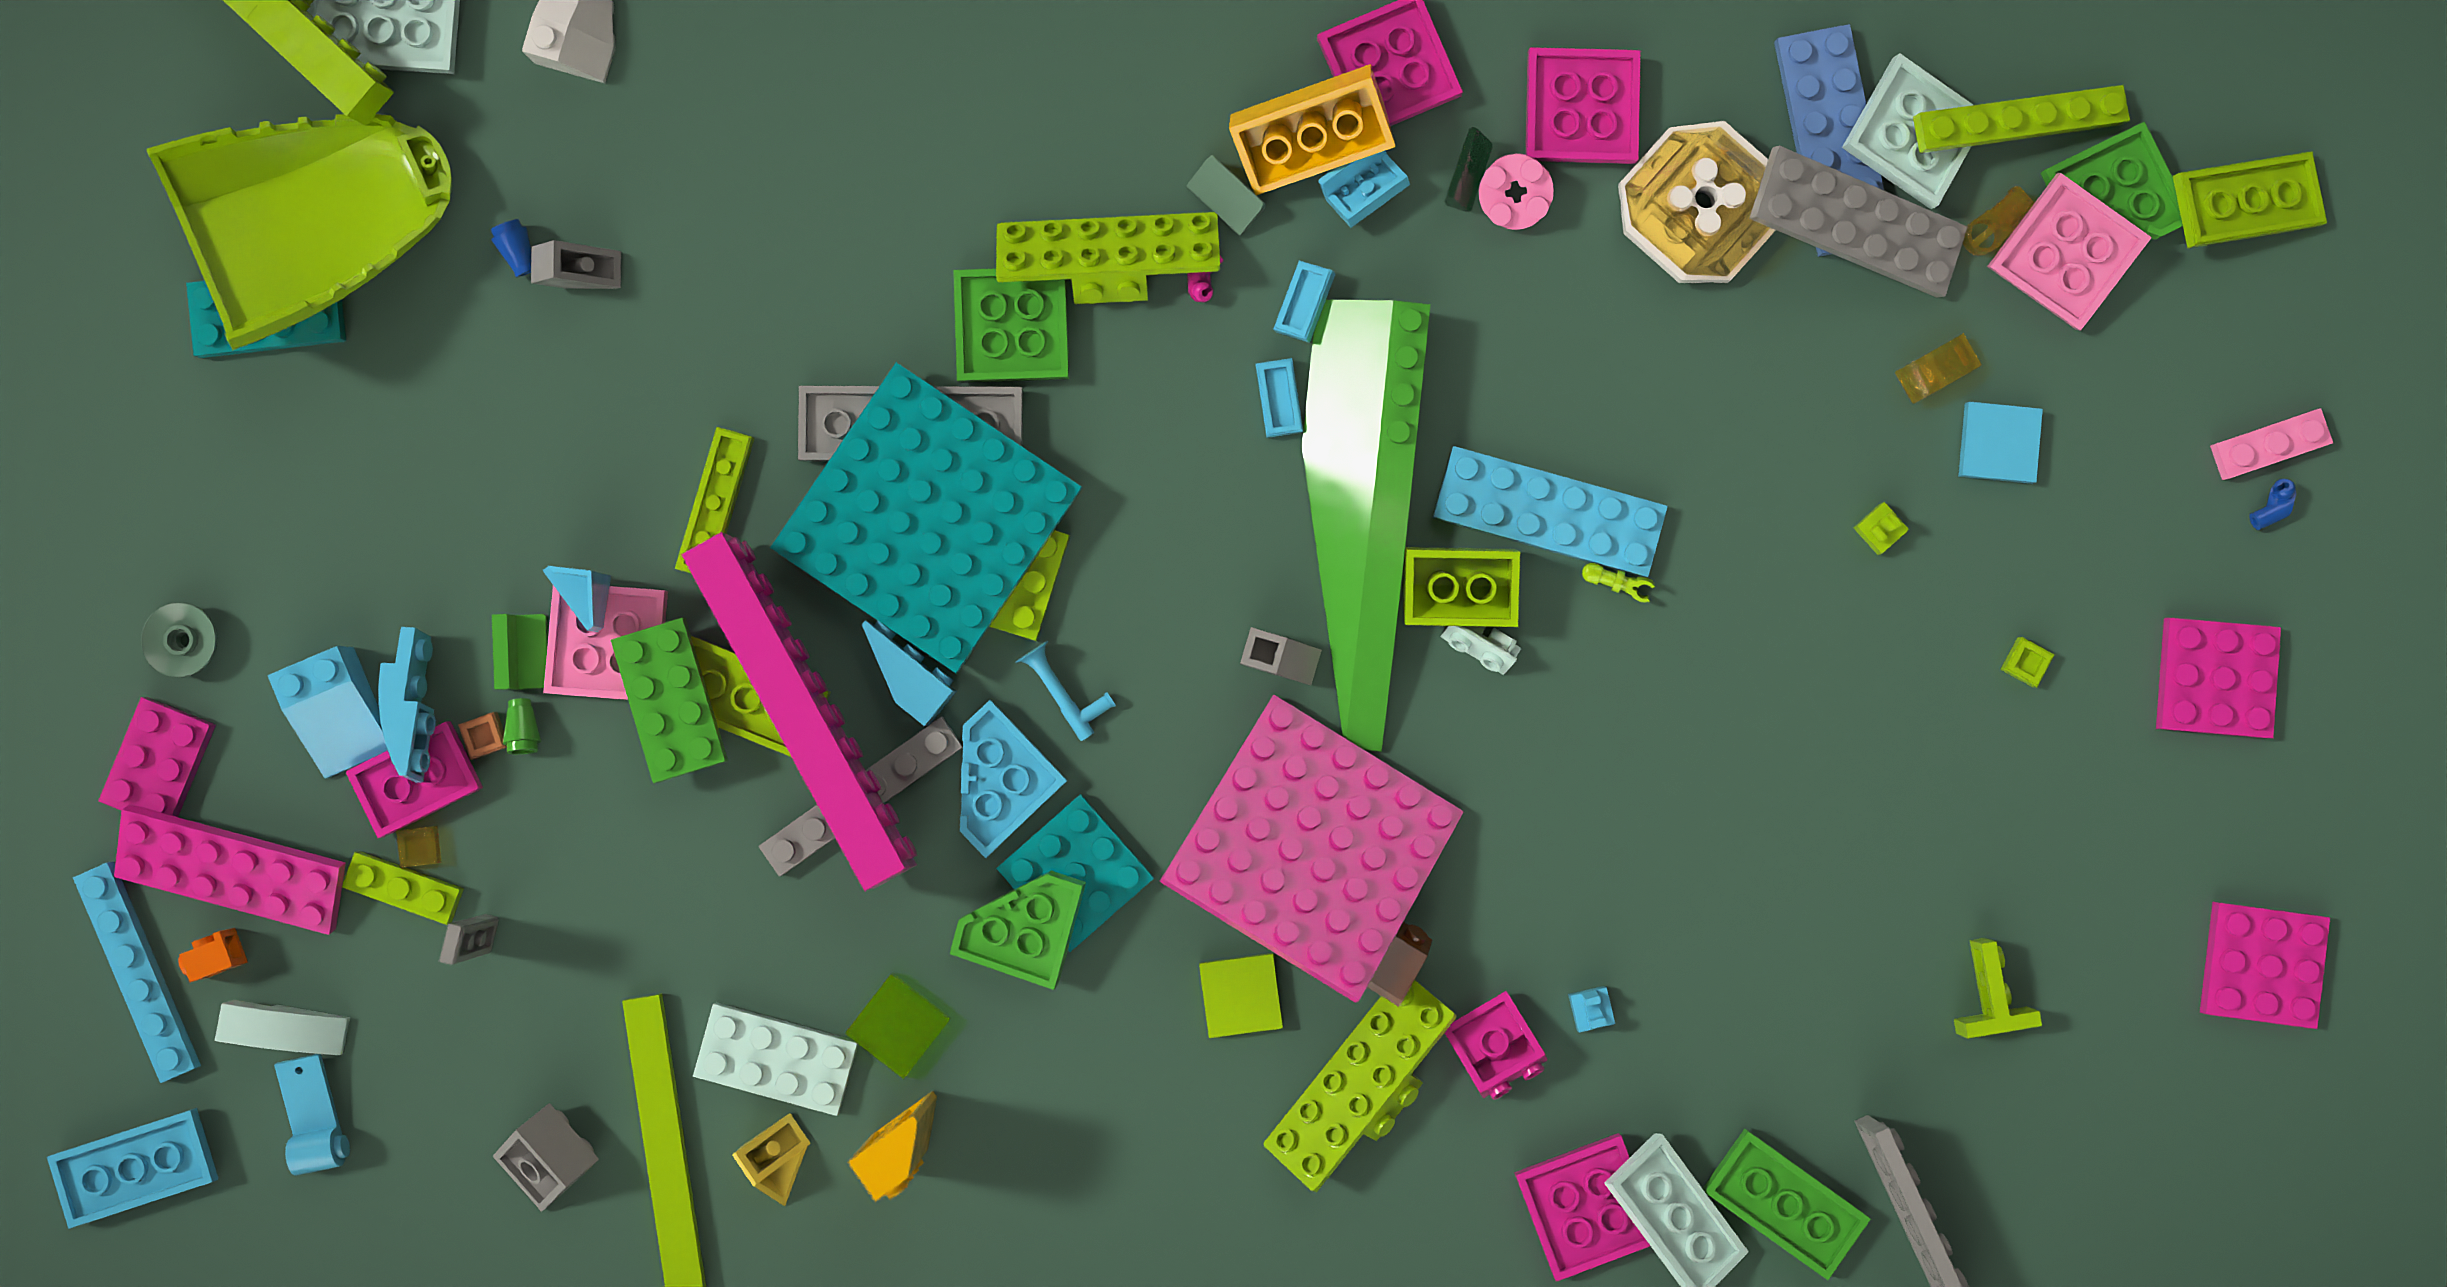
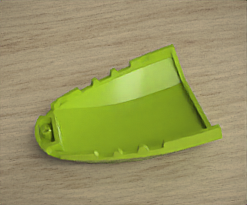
[146,114,453,350]

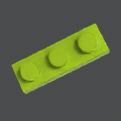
[342,851,464,925]

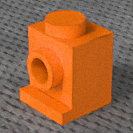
[178,928,248,982]

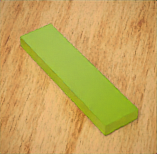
[675,427,755,574]

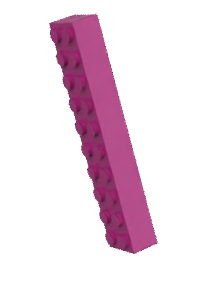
[681,532,917,891]

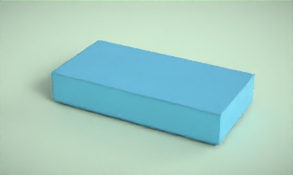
[1273,260,1336,343]
[1255,358,1303,438]

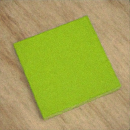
[1199,953,1283,1038]

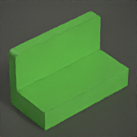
[492,614,548,690]

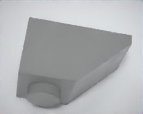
[531,240,621,289]

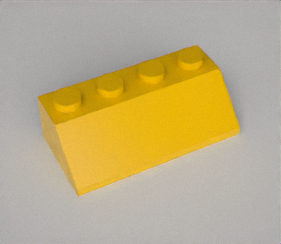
[1229,64,1396,195]
[848,1091,937,1201]

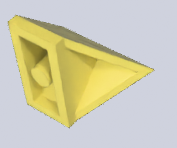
[732,1113,811,1206]

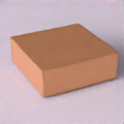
[459,712,507,760]

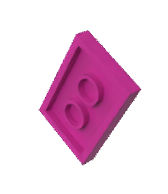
[98,697,216,817]
[345,721,483,838]

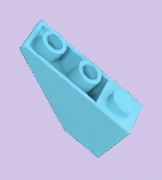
[862,620,957,726]

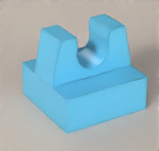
[1568,986,1615,1032]

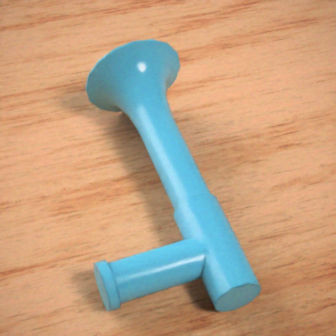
[1015,641,1116,741]

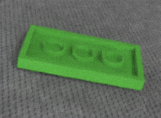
[611,618,728,783]
[1702,1128,1871,1280]

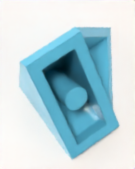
[542,566,611,632]

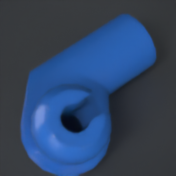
[2249,479,2296,530]

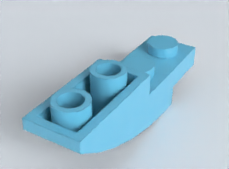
[379,627,436,783]

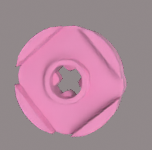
[1479,153,1554,230]

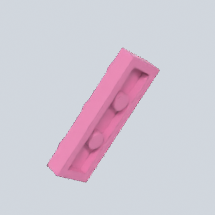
[2210,408,2333,480]

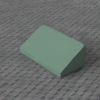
[1186,155,1265,236]

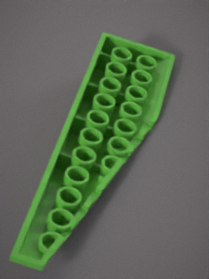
[1302,299,1431,752]

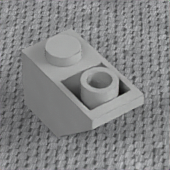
[1240,627,1322,686]

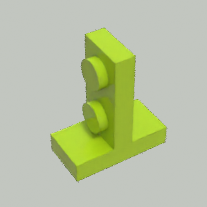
[1954,938,2042,1039]

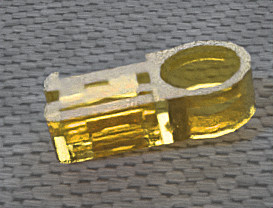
[1963,186,2034,256]

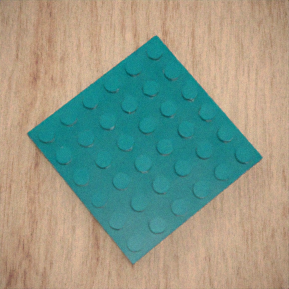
[770,362,1083,673]

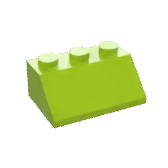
[1403,547,1520,627]

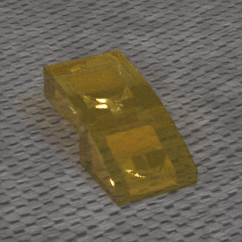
[1895,333,1982,404]

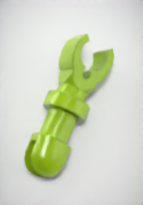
[1582,563,1655,603]

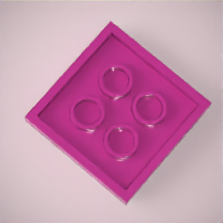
[1317,0,1463,126]
[1526,47,1641,164]
[2156,618,2281,738]
[2200,902,2330,1029]
[1514,1133,1650,1282]

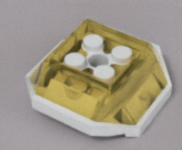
[1618,121,1776,283]

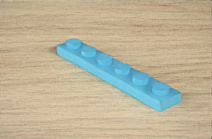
[73,862,201,1083]

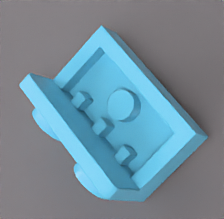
[1319,151,1410,228]

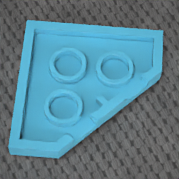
[960,700,1068,858]

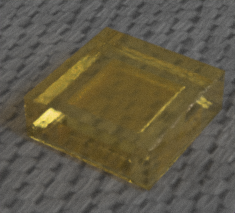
[396,826,442,868]

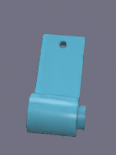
[274,1054,350,1176]

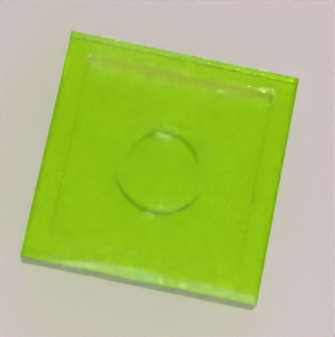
[845,973,951,1079]

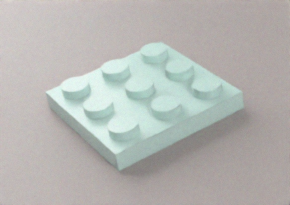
[1842,53,1973,209]

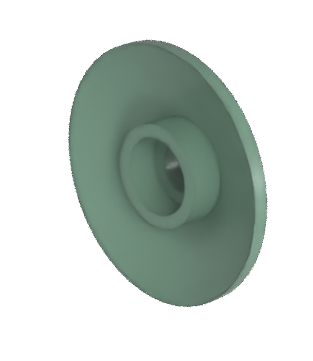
[141,603,217,677]

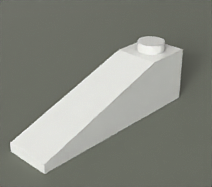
[522,0,616,83]

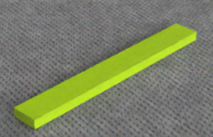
[622,993,706,1287]

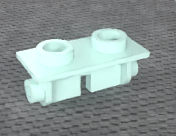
[1440,626,1521,675]

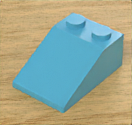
[267,646,388,778]

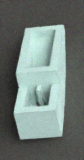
[215,1000,350,1055]

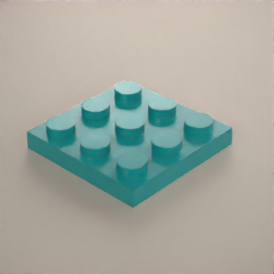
[996,794,1154,952]

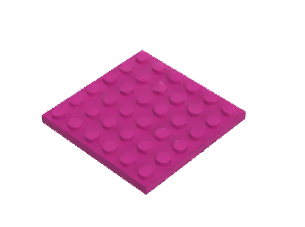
[1159,694,1464,1003]

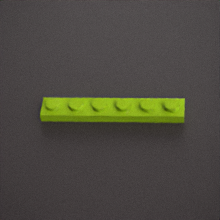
[1913,85,2130,153]

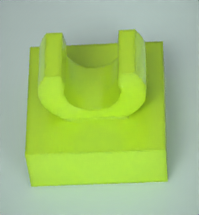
[1853,502,1909,555]

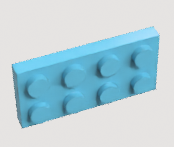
[47,1108,218,1229]

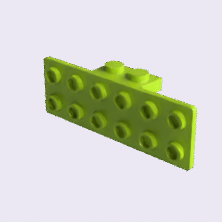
[996,212,1220,304]
[1264,980,1456,1192]

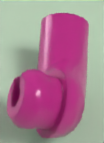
[1187,256,1224,302]

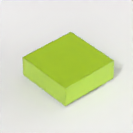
[2000,637,2054,687]

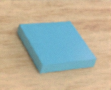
[1958,402,2043,484]

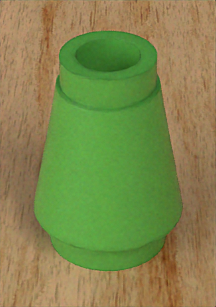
[503,698,541,755]

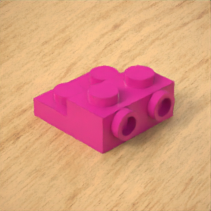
[1445,991,1547,1100]

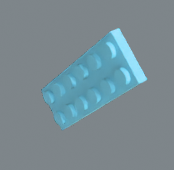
[1432,446,1668,578]

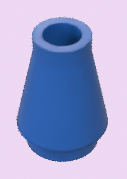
[491,219,531,277]

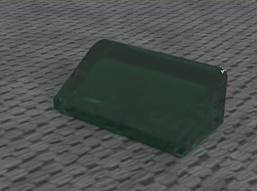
[1444,127,1492,212]

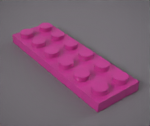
[114,805,346,935]

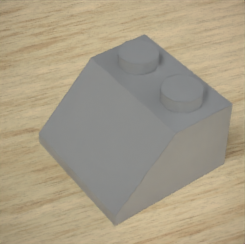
[493,1103,599,1212]

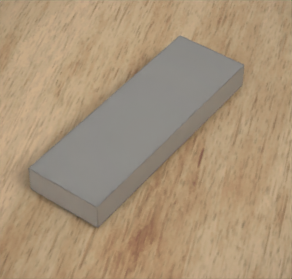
[439,914,499,965]

